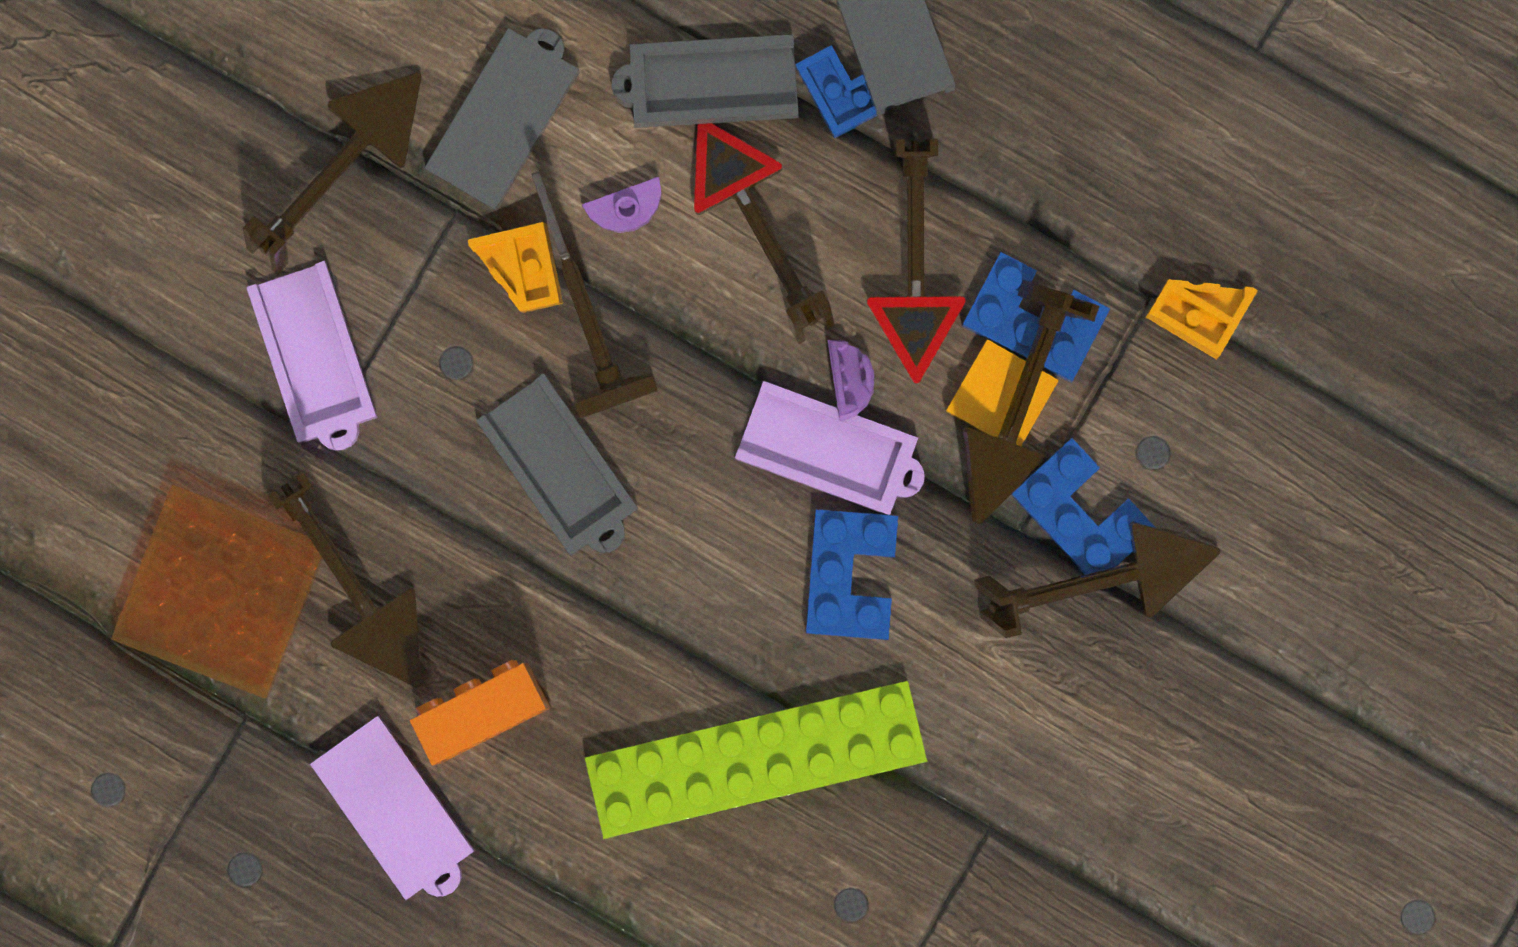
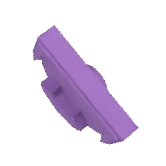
[582,177,662,233]
[827,340,875,421]

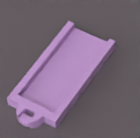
[246,261,378,451]
[735,381,925,515]
[310,716,475,900]

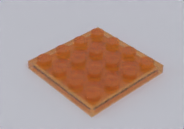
[111,485,323,699]

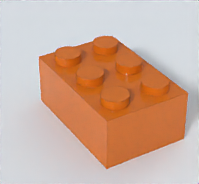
[410,660,551,766]

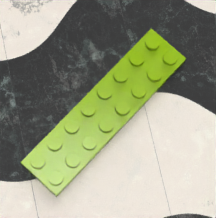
[585,681,927,839]

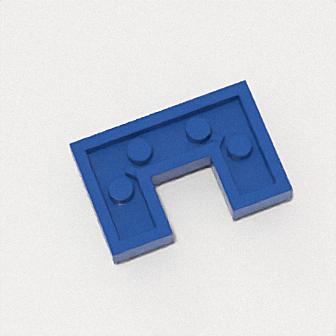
[795,45,893,139]
[962,252,1110,383]
[1011,438,1156,575]
[806,509,898,640]

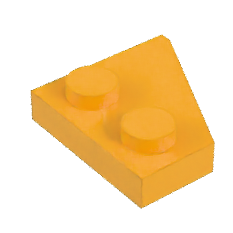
[468,222,563,313]
[1146,279,1258,360]

